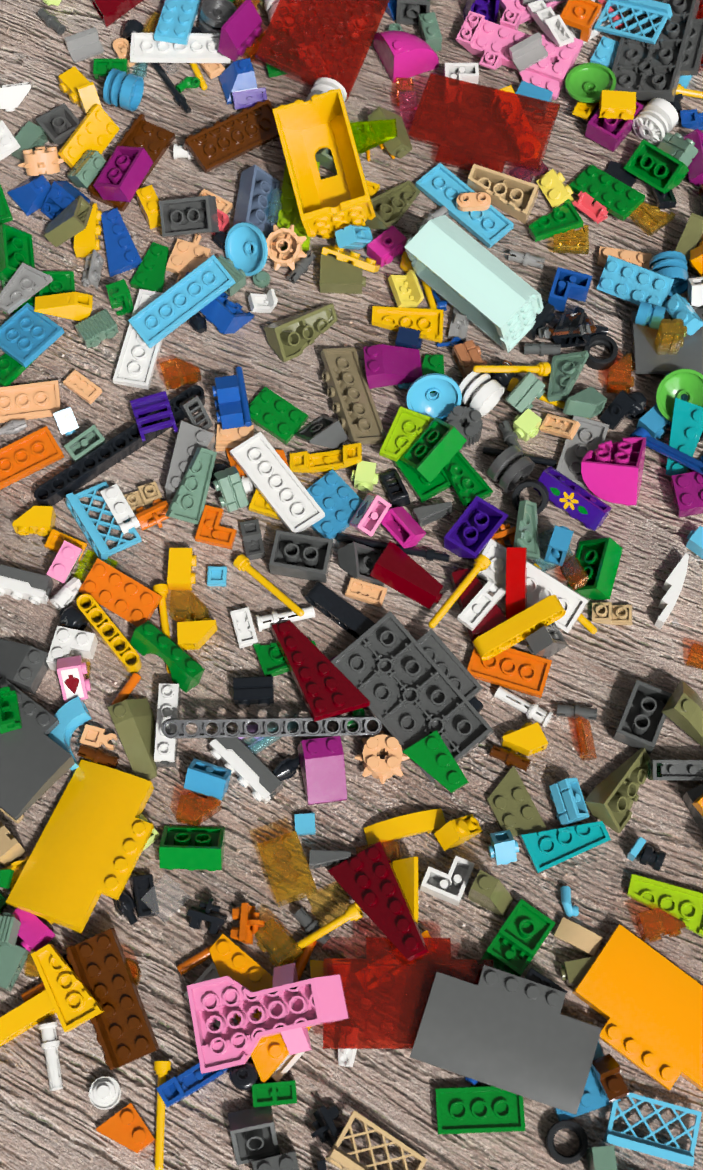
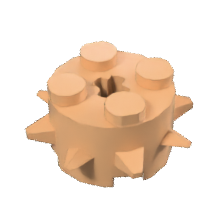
[18,146,65,176]
[265,225,307,271]
[355,731,410,784]

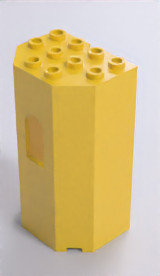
[272,88,376,239]

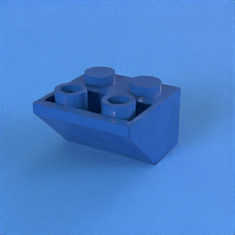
[40,181,91,220]

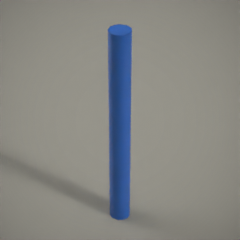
[235,367,252,427]

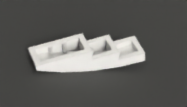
[527,0,574,47]
[654,553,689,630]

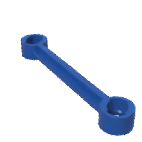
[630,427,703,475]

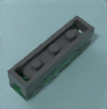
[648,759,703,781]

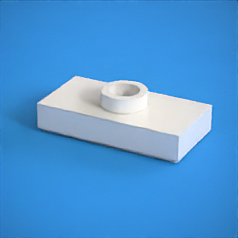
[230,607,258,648]

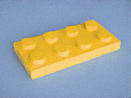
[58,104,120,170]

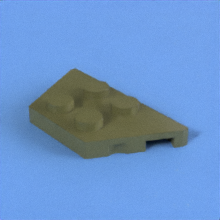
[487,766,547,837]

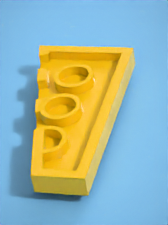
[31,944,104,1032]

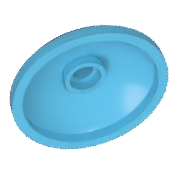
[225,222,268,276]
[406,373,462,421]

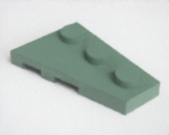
[547,350,589,402]
[513,500,540,560]

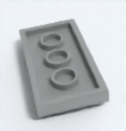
[556,416,609,491]

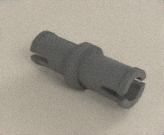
[37,8,66,35]
[286,250,316,284]
[524,342,561,356]
[498,420,522,451]
[556,704,597,721]
[293,907,331,947]

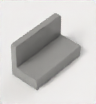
[64,27,104,63]
[509,32,548,72]

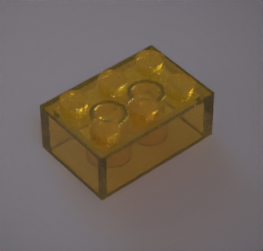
[257,831,317,907]

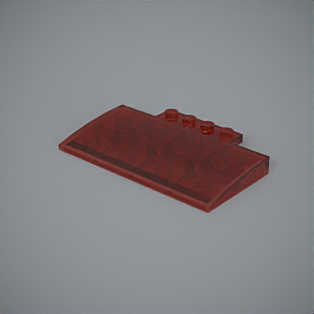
[408,73,560,173]
[323,937,493,1049]

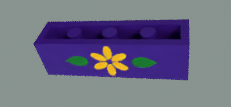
[533,466,612,531]

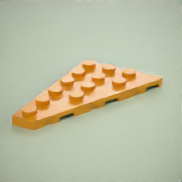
[209,934,312,1083]

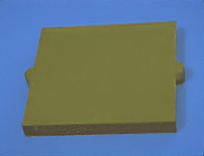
[307,883,350,927]

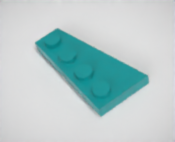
[665,397,703,476]
[519,821,611,873]

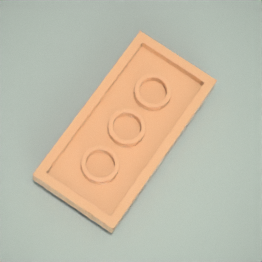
[0,380,61,423]

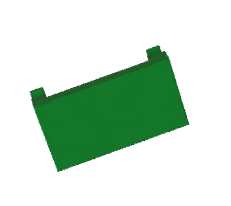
[93,59,129,79]
[106,279,134,316]
[0,687,22,734]
[252,1080,297,1108]

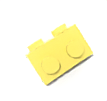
[536,169,574,208]
[388,269,424,308]

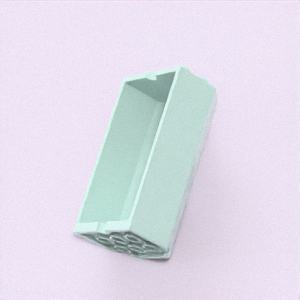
[404,215,544,353]

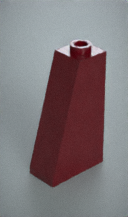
[91,0,143,27]
[370,541,443,609]
[450,568,507,642]

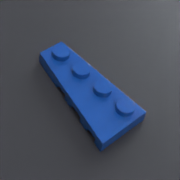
[101,208,142,277]

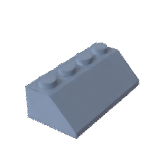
[233,165,280,238]

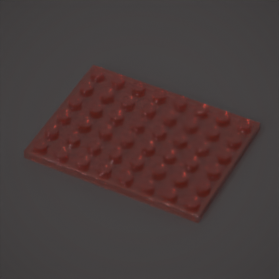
[255,0,390,102]

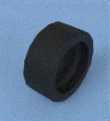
[583,334,618,370]
[512,479,549,515]
[545,1120,588,1164]

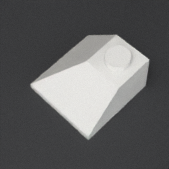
[0,82,34,112]

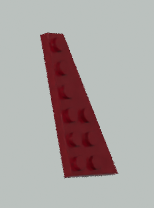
[271,620,370,722]
[327,841,428,961]

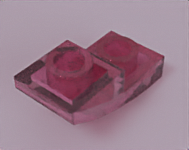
[399,91,419,129]
[509,158,549,182]

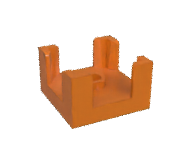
[560,0,602,42]

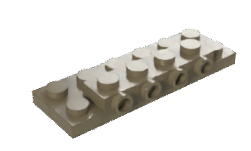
[320,347,386,445]

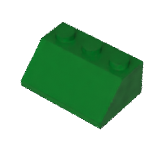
[623,139,689,194]
[0,223,35,281]
[399,417,467,483]
[568,537,623,600]
[159,825,225,871]

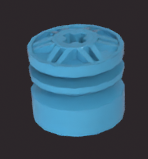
[103,68,144,112]
[649,251,689,297]

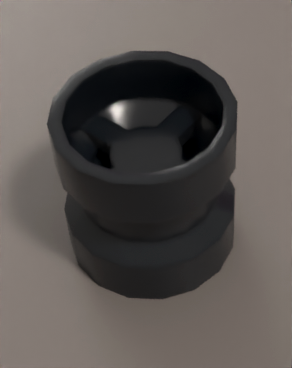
[639,844,666,872]

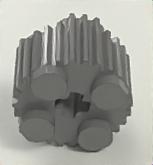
[446,405,483,448]

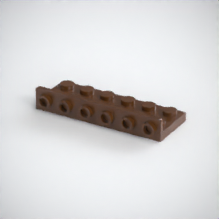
[183,100,279,173]
[88,113,175,212]
[66,928,160,1070]

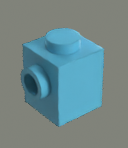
[488,829,519,865]

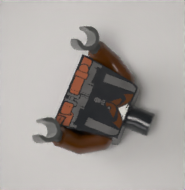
[538,307,596,348]

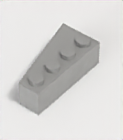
[165,420,216,500]

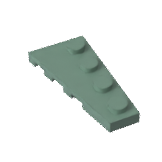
[165,447,217,525]

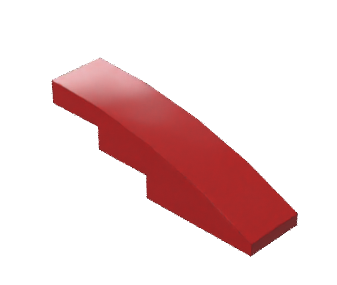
[506,547,527,620]

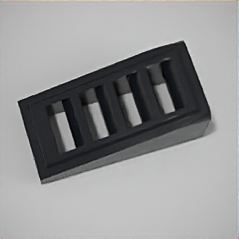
[379,469,410,508]

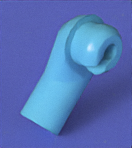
[560,886,579,917]

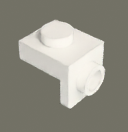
[248,289,278,313]

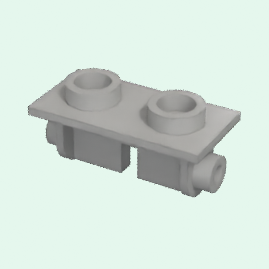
[81,249,104,289]

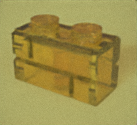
[655,319,687,355]
[255,918,303,967]

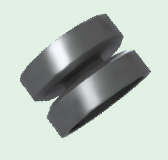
[199,0,237,33]
[487,445,535,493]

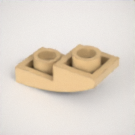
[124,481,162,513]
[592,602,632,625]
[554,917,603,957]

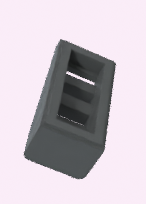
[179,394,213,430]
[412,502,452,527]
[309,849,351,869]

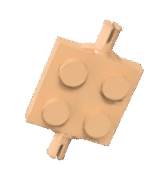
[166,234,211,284]

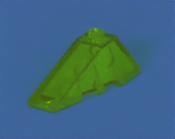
[350,119,398,155]

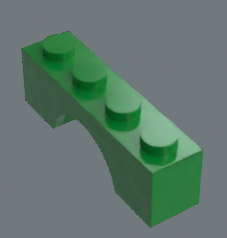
[130,621,205,693]

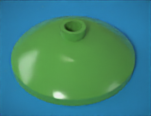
[565,63,616,103]
[656,369,703,422]

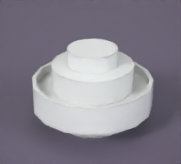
[89,1076,122,1110]

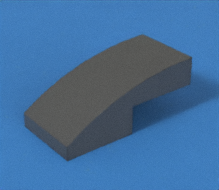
[240,519,266,560]

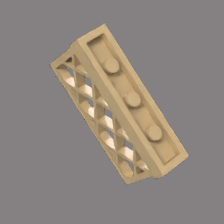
[325,1110,427,1170]

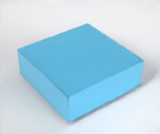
[207,566,227,587]
[294,813,316,836]
[627,837,646,862]

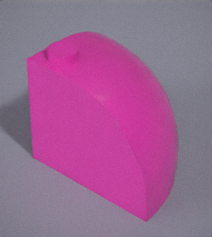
[373,30,439,83]
[581,437,646,506]

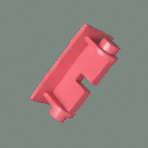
[572,191,608,223]

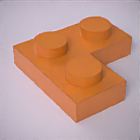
[195,505,237,550]

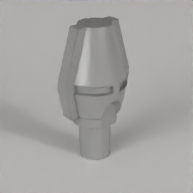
[0,419,28,435]

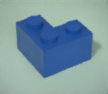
[548,267,592,312]
[212,375,244,430]

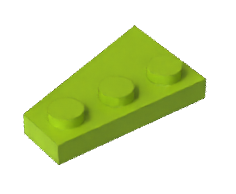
[379,406,434,462]

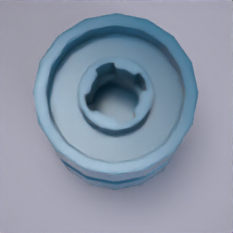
[635,301,666,330]

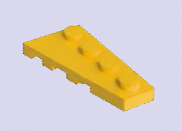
[371,306,444,343]

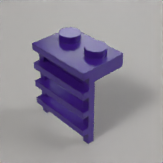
[130,391,178,442]

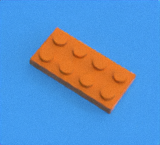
[0,426,64,490]
[79,558,163,627]
[467,647,552,698]

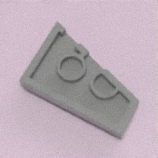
[0,263,53,314]

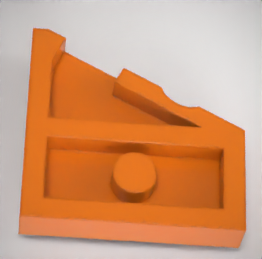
[96,1103,155,1153]

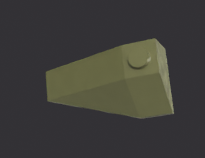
[365,180,421,229]
[264,303,338,362]
[661,680,703,747]
[107,698,157,780]
[585,748,651,833]

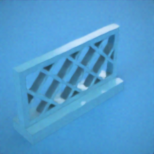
[594,0,673,45]
[66,481,142,561]
[603,1092,702,1167]

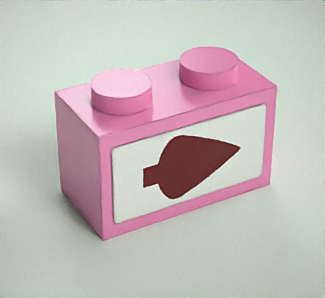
[349,492,391,537]
[47,540,84,584]
[57,655,91,703]

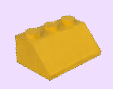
[392,857,418,924]

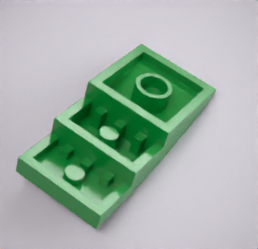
[2,271,75,313]
[472,899,556,977]

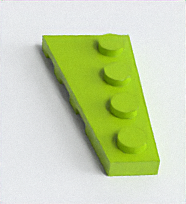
[627,874,703,937]

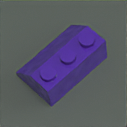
[444,496,508,559]

